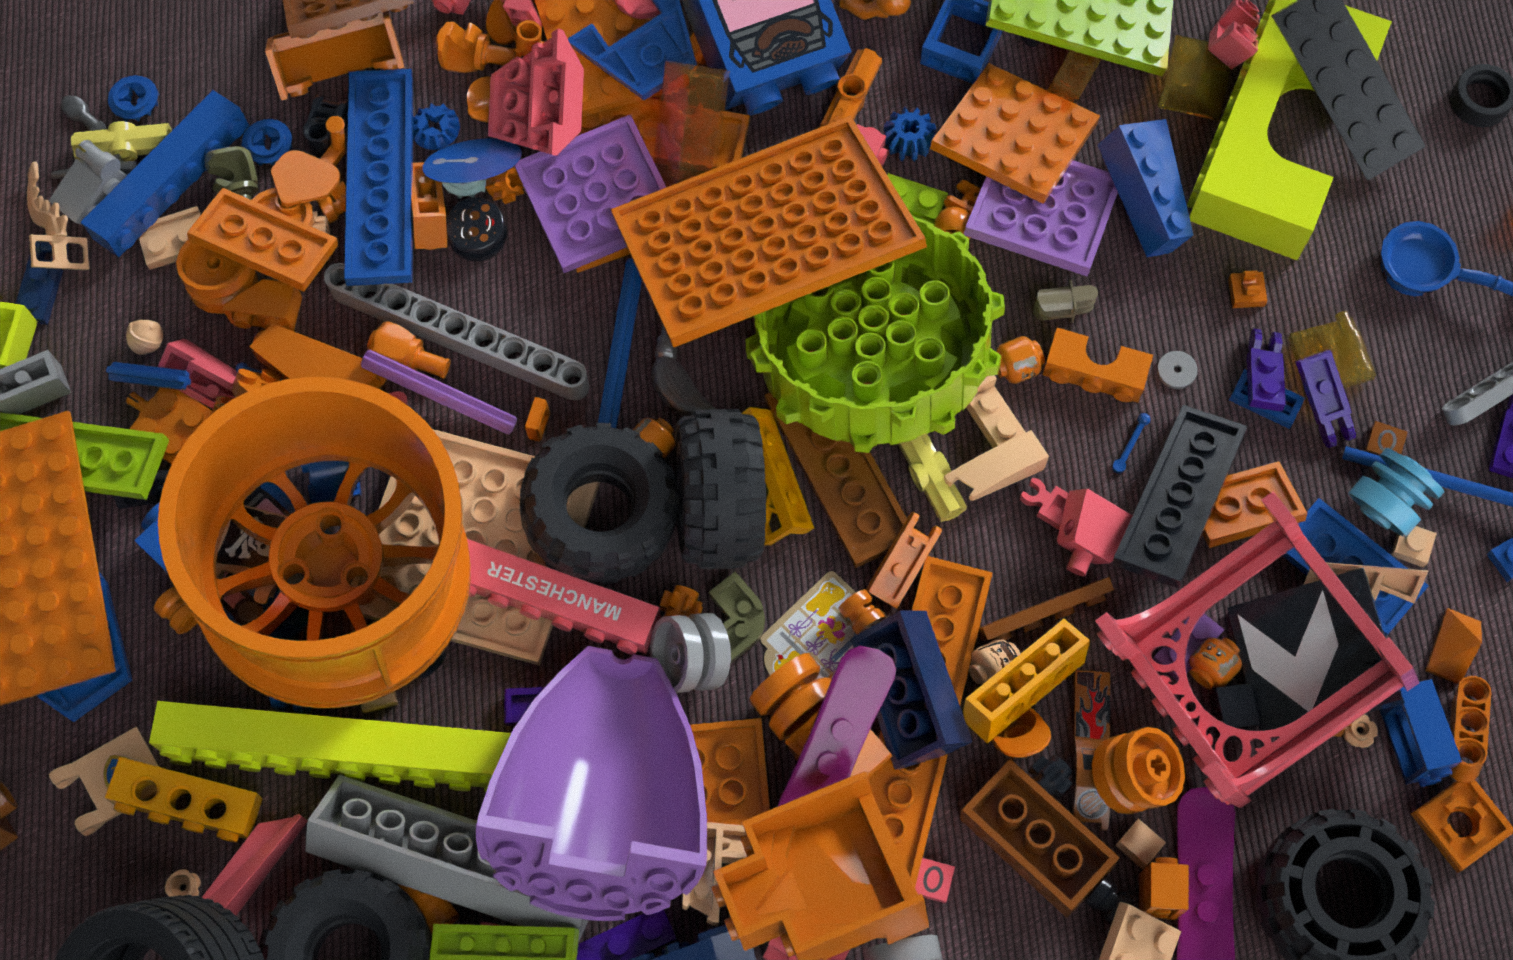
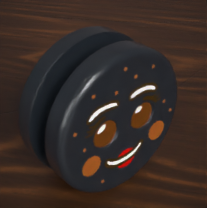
[446,198,507,261]

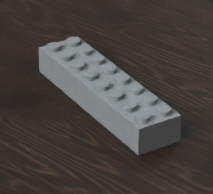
[305,775,589,942]

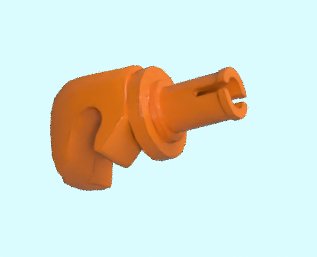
[436,22,516,73]
[367,321,451,379]

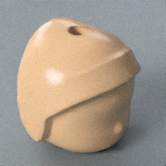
[126,320,163,355]

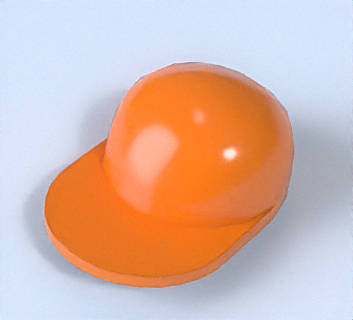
[991,708,1051,758]

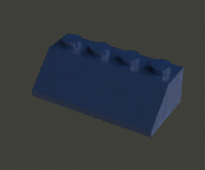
[851,611,972,770]

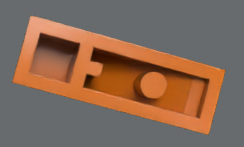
[411,162,447,250]

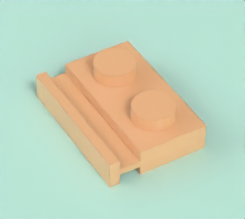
[139,206,201,270]

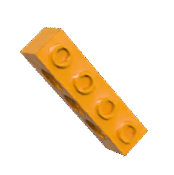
[963,619,1090,743]
[105,757,263,843]

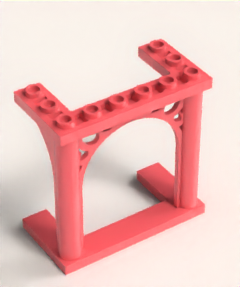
[1095,491,1419,808]

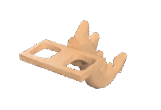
[27,162,89,270]

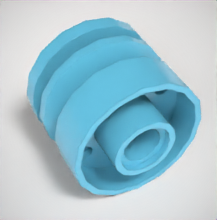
[1348,448,1445,538]

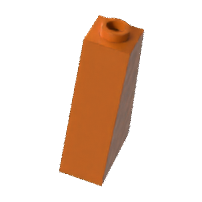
[249,323,387,389]

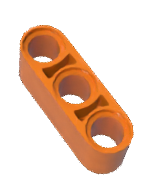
[1450,676,1491,783]

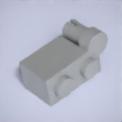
[49,140,127,225]
[0,350,71,415]

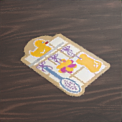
[760,571,887,679]

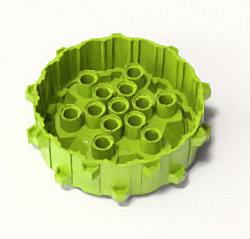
[745,216,1005,453]

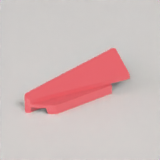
[158,339,237,410]
[202,814,307,915]

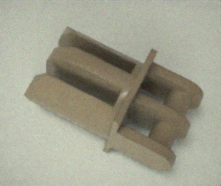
[1033,280,1098,323]

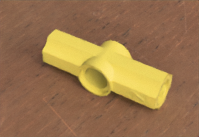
[71,121,172,162]
[898,434,967,522]

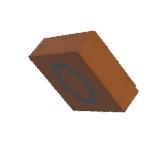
[1364,421,1408,456]

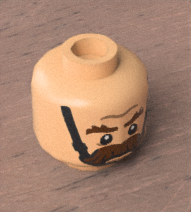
[969,639,1021,685]

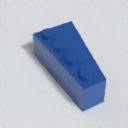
[1097,119,1194,257]

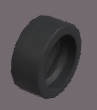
[1450,64,1513,127]

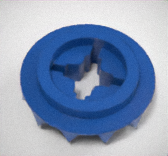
[108,75,159,122]
[413,103,460,150]
[242,119,293,166]

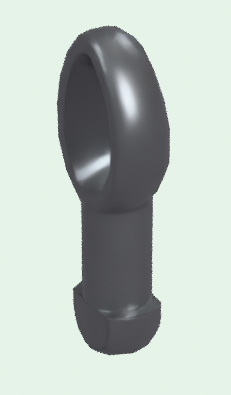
[61,95,106,131]

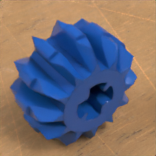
[883,107,936,162]

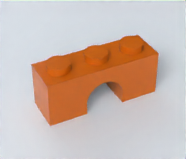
[1043,328,1153,403]

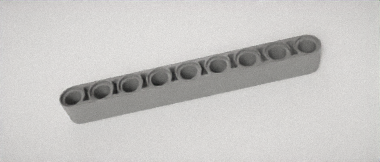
[324,263,590,400]

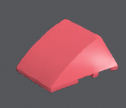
[488,28,584,156]

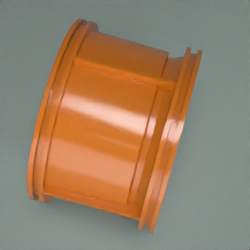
[158,377,471,708]

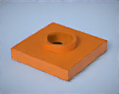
[1411,780,1513,873]

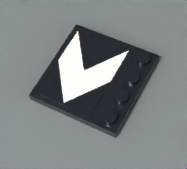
[1227,568,1405,739]

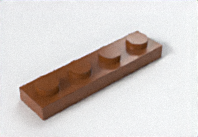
[978,577,1114,641]

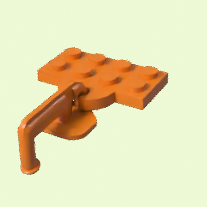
[187,116,346,292]

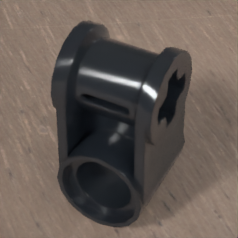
[303,95,348,158]

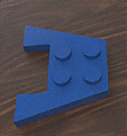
[568,0,697,100]
[36,578,133,722]

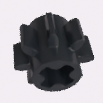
[1028,755,1073,799]

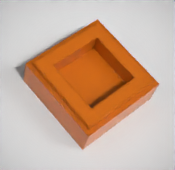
[525,397,551,442]

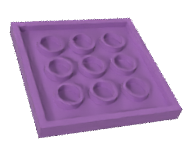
[514,115,666,273]
[964,160,1118,277]

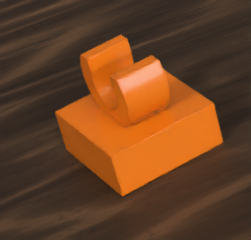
[1228,270,1268,308]

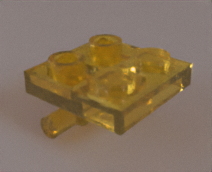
[1287,311,1376,388]

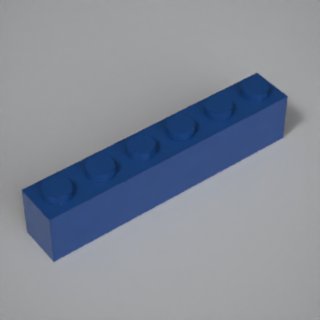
[81,90,250,257]

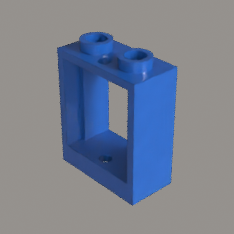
[920,0,1003,84]
[1380,679,1462,787]

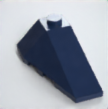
[629,925,756,960]

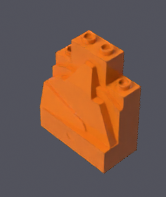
[711,771,929,960]

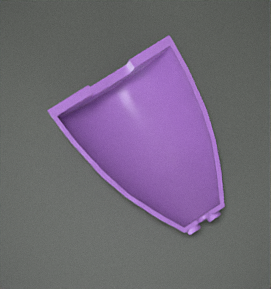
[475,646,707,921]

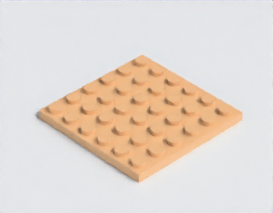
[343,429,600,666]

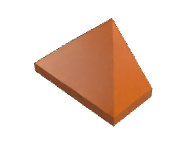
[1425,608,1482,684]

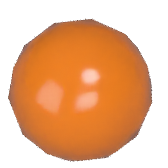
[934,206,971,240]

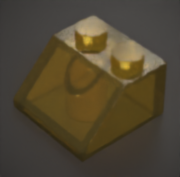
[1158,35,1230,121]

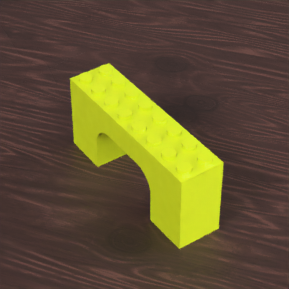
[1187,0,1392,260]

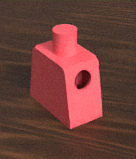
[1057,489,1133,576]

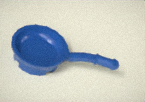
[1380,221,1513,296]

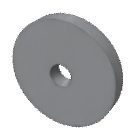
[1157,351,1197,389]

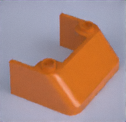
[265,11,404,101]

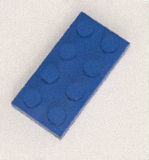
[1282,498,1429,637]

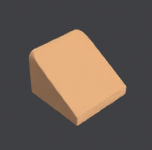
[1115,818,1166,870]

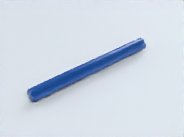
[598,258,642,429]

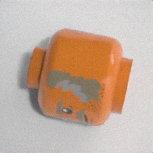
[997,336,1045,384]
[633,418,675,459]
[1189,637,1242,689]

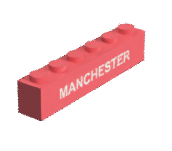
[467,539,661,655]

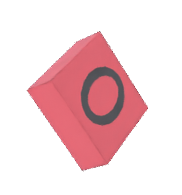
[915,858,955,903]

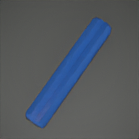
[106,362,191,390]

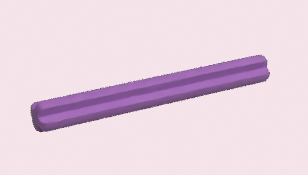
[361,350,517,434]

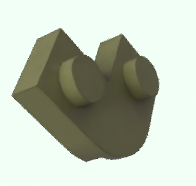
[709,572,765,665]

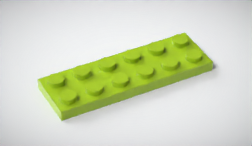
[0,412,169,500]

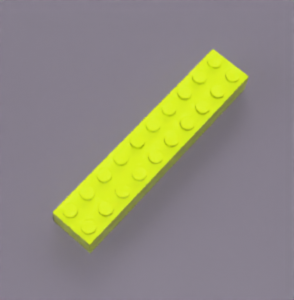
[149,701,511,792]

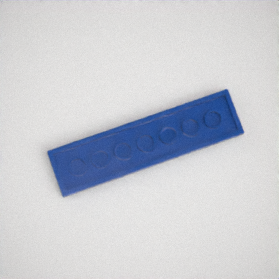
[344,69,413,286]

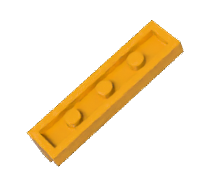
[741,407,814,545]

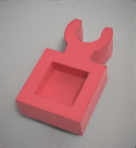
[1020,478,1068,530]

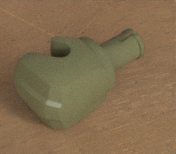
[205,146,259,200]

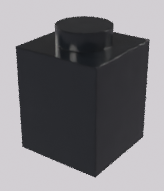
[1209,683,1260,740]

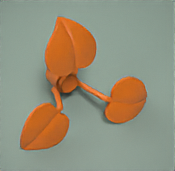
[467,0,544,122]

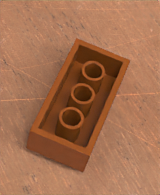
[960,759,1120,918]

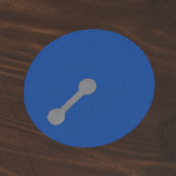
[423,138,522,183]

